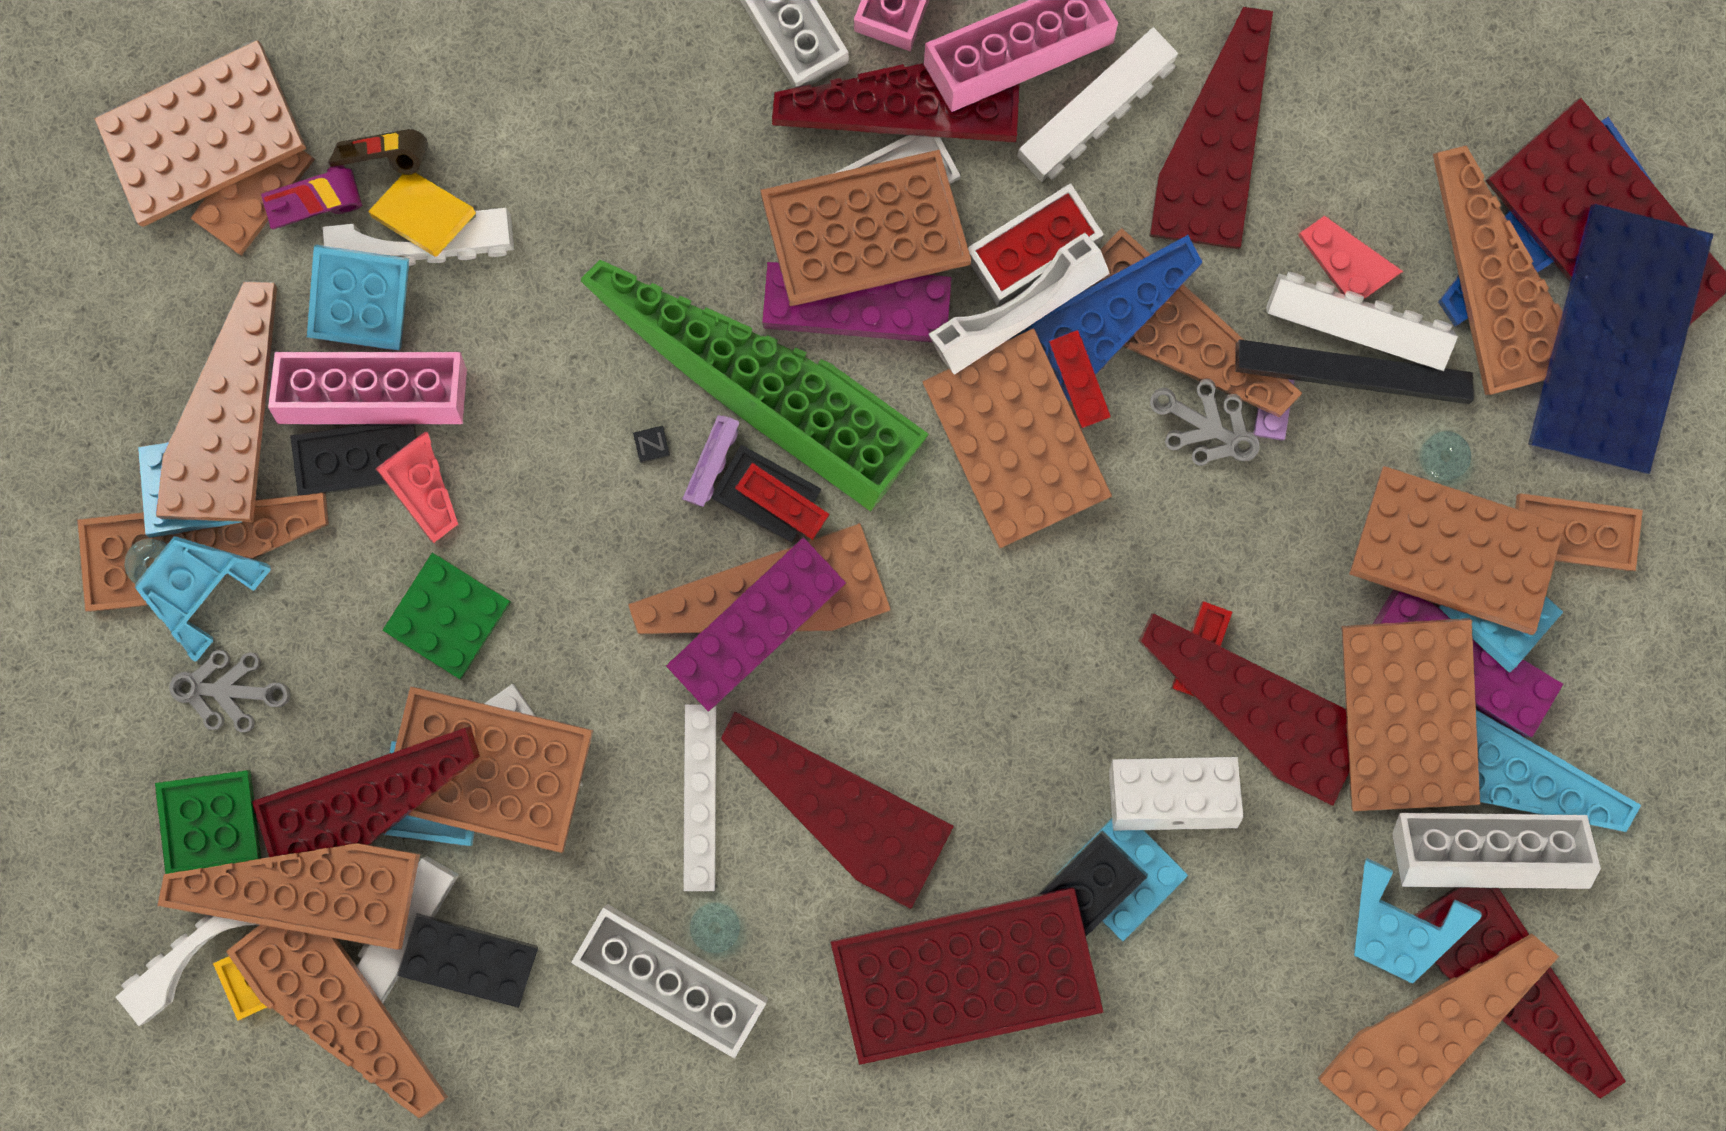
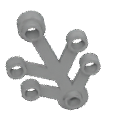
[1150,379,1260,466]
[169,650,291,733]

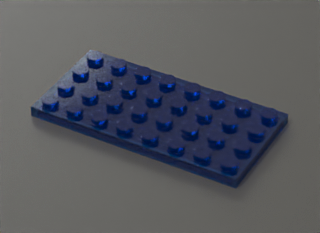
[1528,204,1714,474]

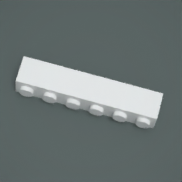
[1017,27,1178,182]
[1266,272,1458,371]
[357,856,459,1003]

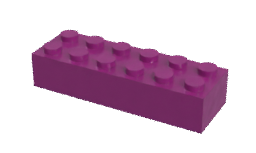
[762,262,952,343]
[666,537,846,712]
[1373,589,1564,737]

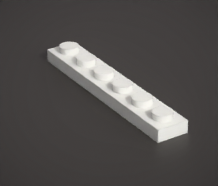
[684,705,717,891]

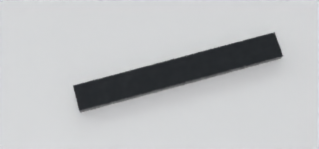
[1235,339,1474,404]

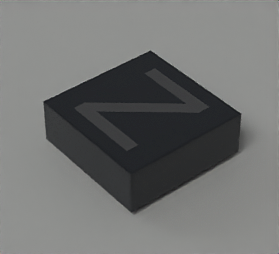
[633,425,670,463]

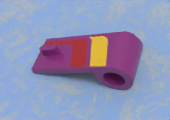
[261,165,363,230]

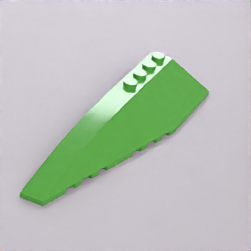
[581,260,929,512]

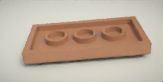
[191,151,315,256]
[1515,493,1643,571]

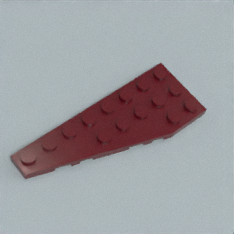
[1149,7,1273,249]
[772,60,1020,142]
[1138,613,1349,806]
[721,712,954,909]
[252,726,480,857]
[1414,887,1626,1099]

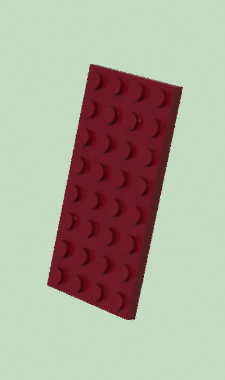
[1485,98,1726,365]
[830,887,1104,1065]

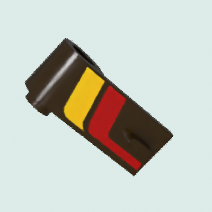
[328,129,428,175]

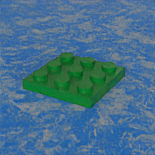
[382,552,511,680]
[155,770,261,874]

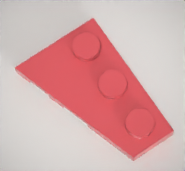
[1298,216,1403,300]
[376,432,458,543]

